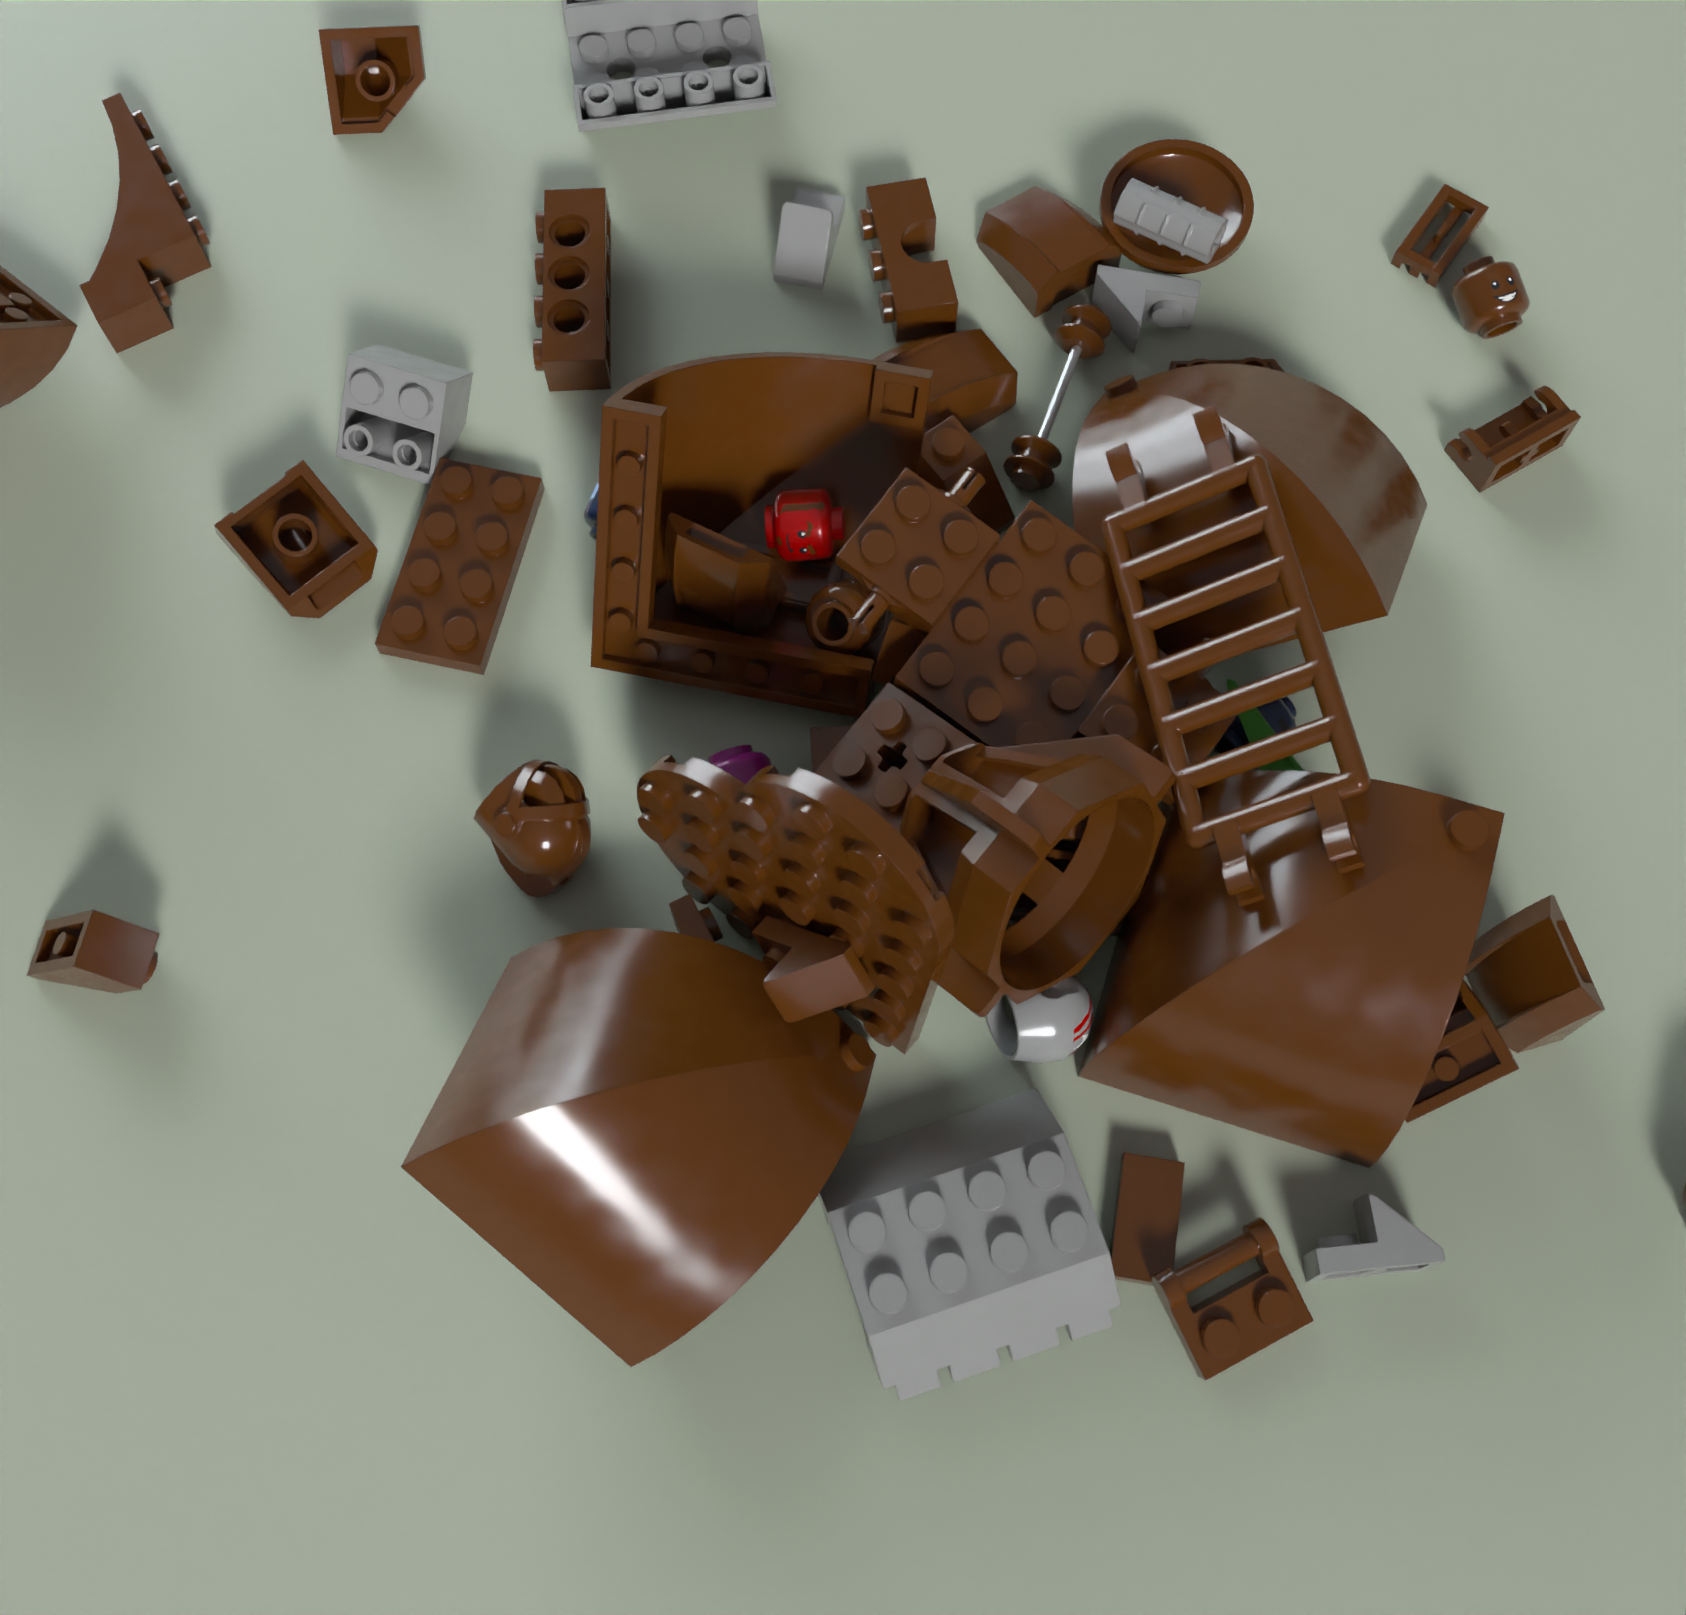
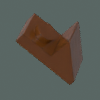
[752,915,875,1023]

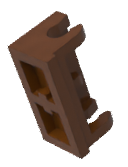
[1444,386,1581,493]

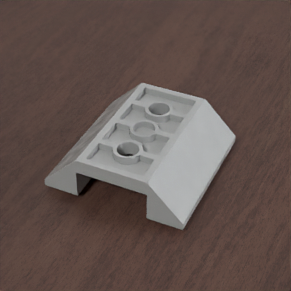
[562,0,777,132]

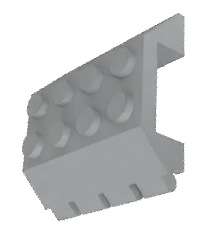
[818,1088,1121,1401]

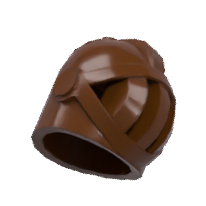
[473,760,591,898]

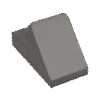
[773,188,845,290]
[1091,265,1201,352]
[1302,1192,1446,1282]

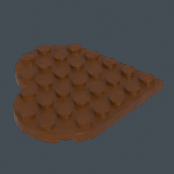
[637,754,955,1055]

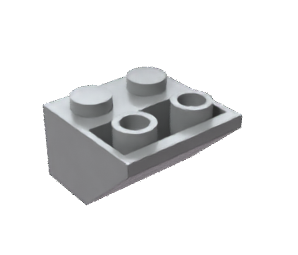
[336,344,473,485]

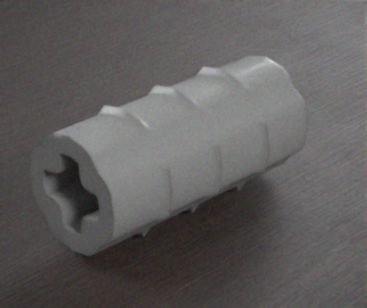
[1113,178,1228,264]

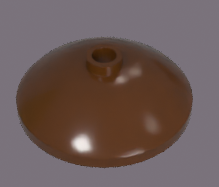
[1099,139,1254,274]

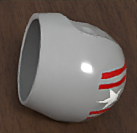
[985,975,1093,1064]

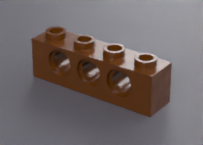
[533,188,611,392]

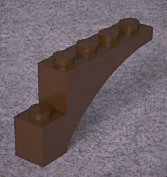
[79,93,211,353]

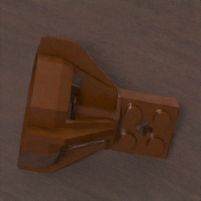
[814,682,1176,1017]

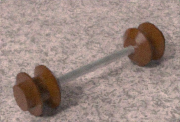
[1003,304,1112,491]

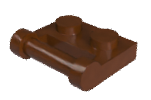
[1151,1217,1314,1381]

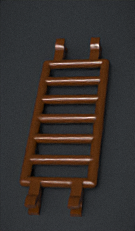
[1100,405,1370,907]

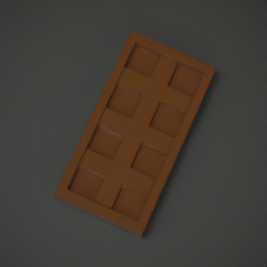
[375,458,545,675]

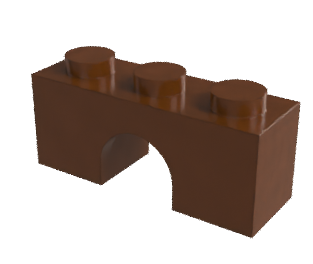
[858,177,958,343]

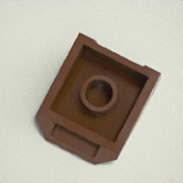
[976,186,1122,318]
[872,329,1018,433]
[214,460,378,618]
[664,512,787,635]
[1465,895,1605,1053]

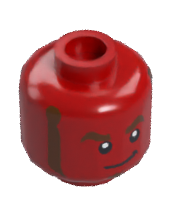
[765,488,846,561]

